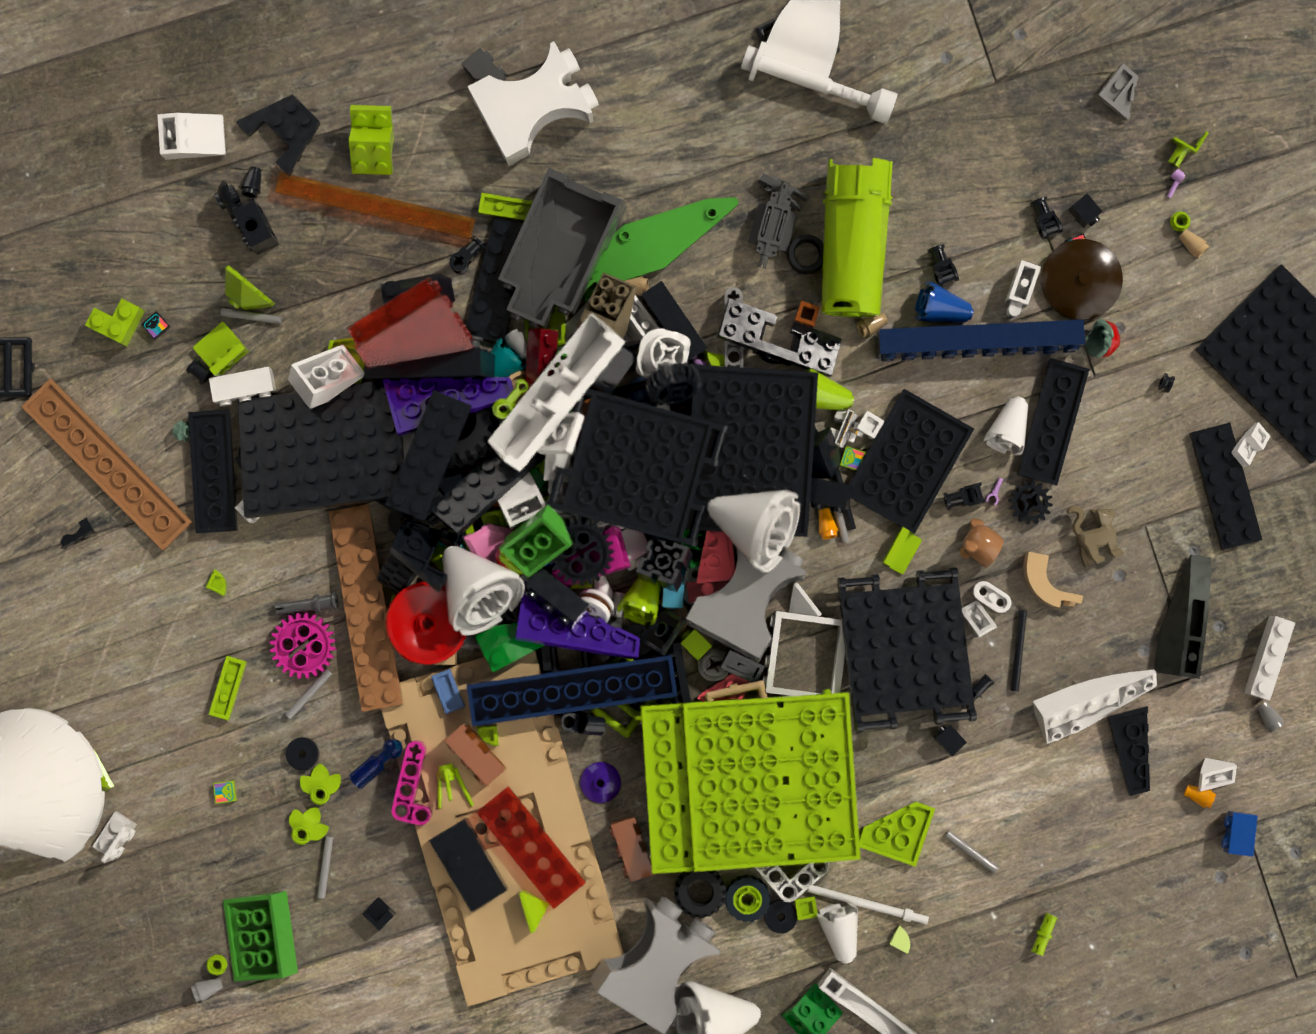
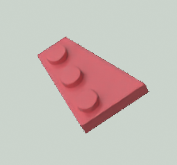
[695,531,735,585]

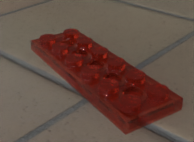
[476,786,586,909]

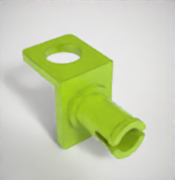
[1167,131,1209,168]

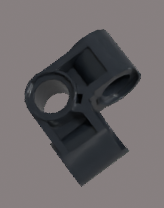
[554,712,606,736]

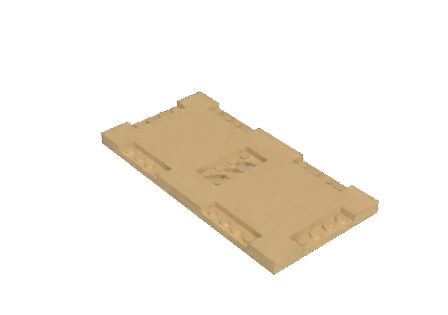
[381,650,625,1006]

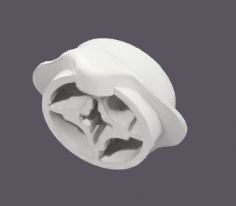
[636,329,691,379]

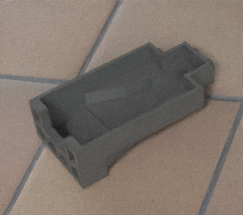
[498,168,627,329]

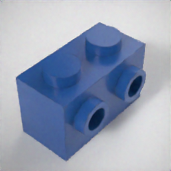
[1221,811,1258,857]

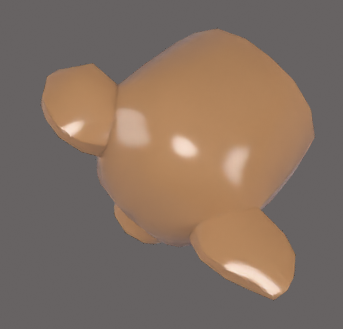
[959,518,1004,568]

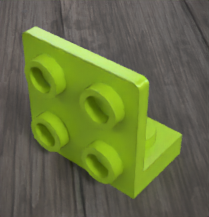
[193,322,250,377]

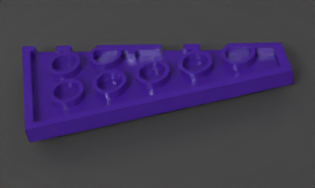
[382,377,514,436]
[515,580,640,660]

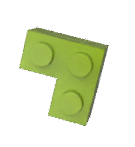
[85,298,145,346]

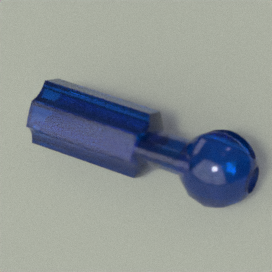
[349,739,403,789]

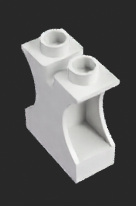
[468,41,599,167]

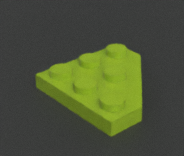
[859,801,936,867]

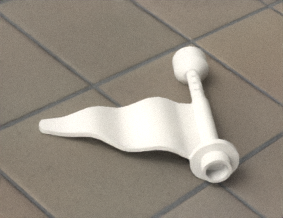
[741,0,898,124]

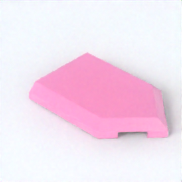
[463,523,515,564]

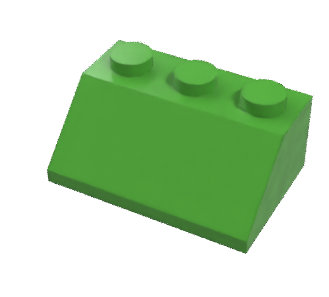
[499,504,572,578]

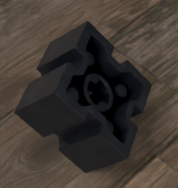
[636,535,693,593]

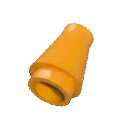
[818,508,839,540]
[1183,784,1216,809]

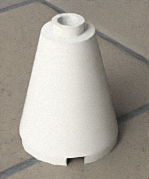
[984,396,1028,455]
[817,903,858,963]

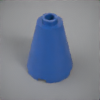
[915,281,974,323]

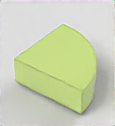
[889,925,910,954]

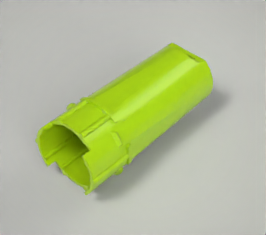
[821,158,893,317]

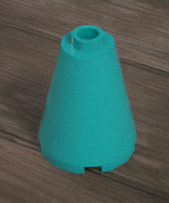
[490,338,526,377]

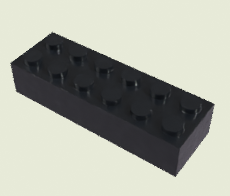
[364,347,495,381]

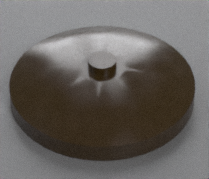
[1041,239,1123,320]

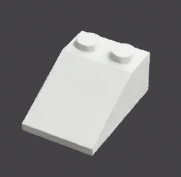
[288,345,364,409]

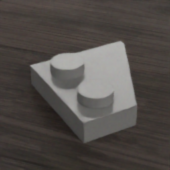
[1097,63,1138,120]

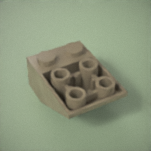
[576,272,637,339]

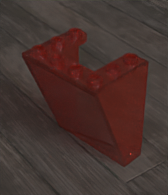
[346,276,473,368]

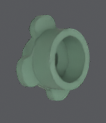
[173,421,190,442]

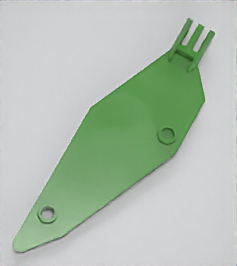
[582,197,738,303]

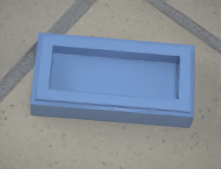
[431,669,465,714]

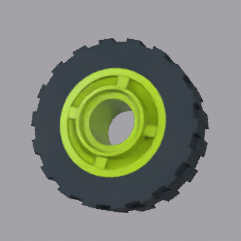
[725,875,770,923]

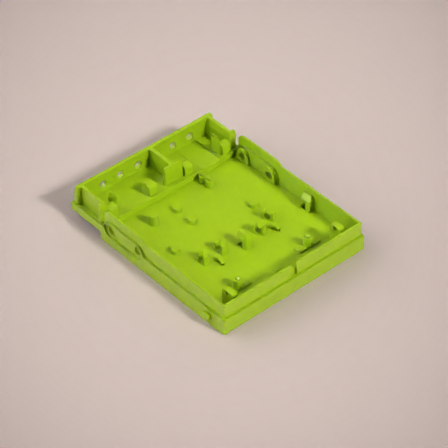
[641,689,861,874]

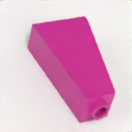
[552,527,631,587]

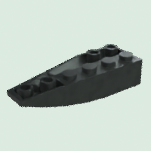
[1154,555,1211,679]

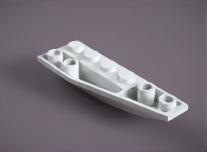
[1033,670,1157,744]

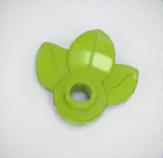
[300,763,341,805]
[289,807,329,845]

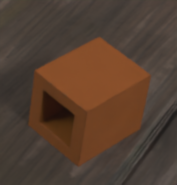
[794,301,820,328]

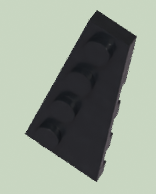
[1107,706,1150,796]

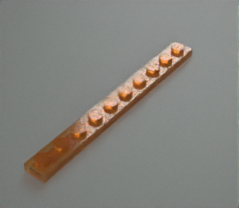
[275,172,476,239]

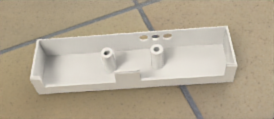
[488,313,625,471]

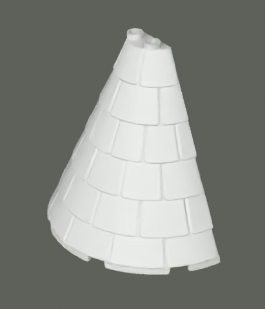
[0,708,105,862]

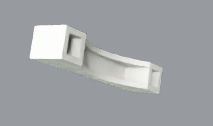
[818,968,917,1034]

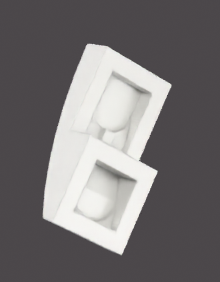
[1231,422,1270,467]

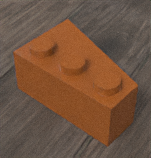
[444,722,507,786]
[609,814,654,882]

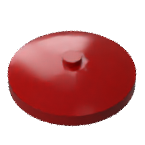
[385,582,466,665]

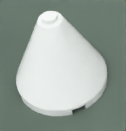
[708,490,800,572]
[442,546,525,635]
[671,981,761,1034]

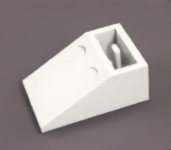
[157,113,226,160]
[497,472,545,530]

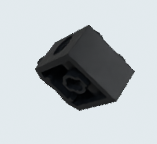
[214,180,279,255]

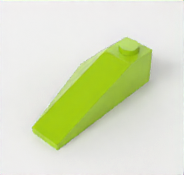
[225,265,275,310]

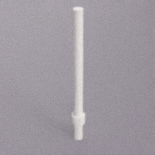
[808,885,929,925]

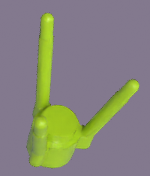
[436,763,474,809]

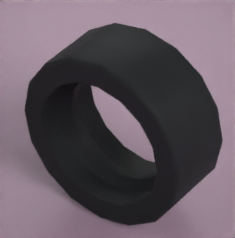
[787,234,824,275]

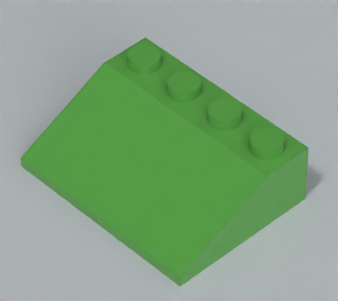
[223,891,298,982]

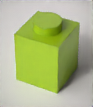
[680,629,712,661]

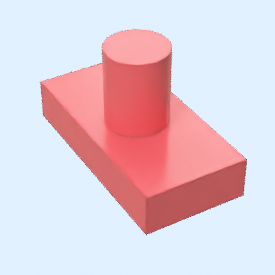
[686,581,728,603]

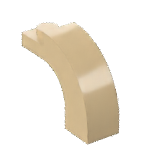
[1023,552,1083,608]

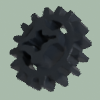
[1008,481,1053,525]

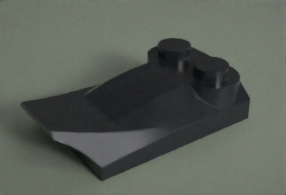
[381,273,455,324]

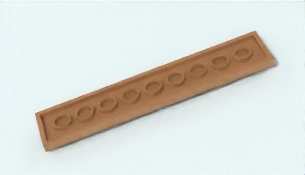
[21,378,193,551]
[329,504,404,712]

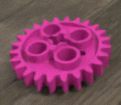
[269,613,337,679]

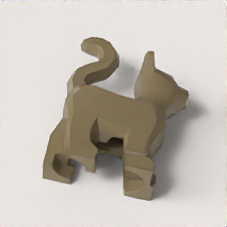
[1067,505,1124,567]

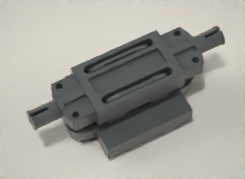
[748,180,798,269]

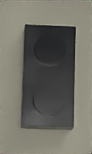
[719,648,765,682]

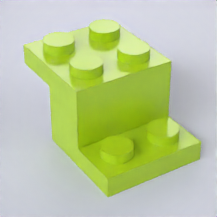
[349,105,394,175]

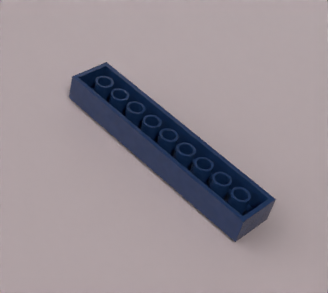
[875,320,1085,362]
[467,655,677,726]

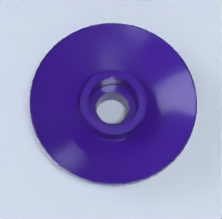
[580,762,621,803]

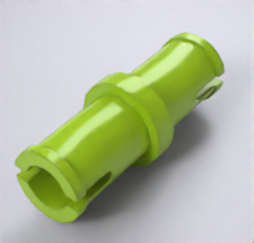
[1031,913,1058,956]

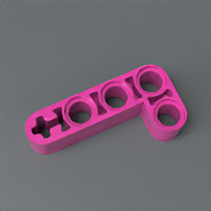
[391,740,432,825]

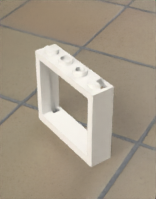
[762,611,845,696]

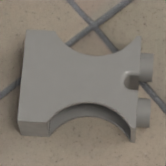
[686,542,806,663]
[589,896,720,1034]

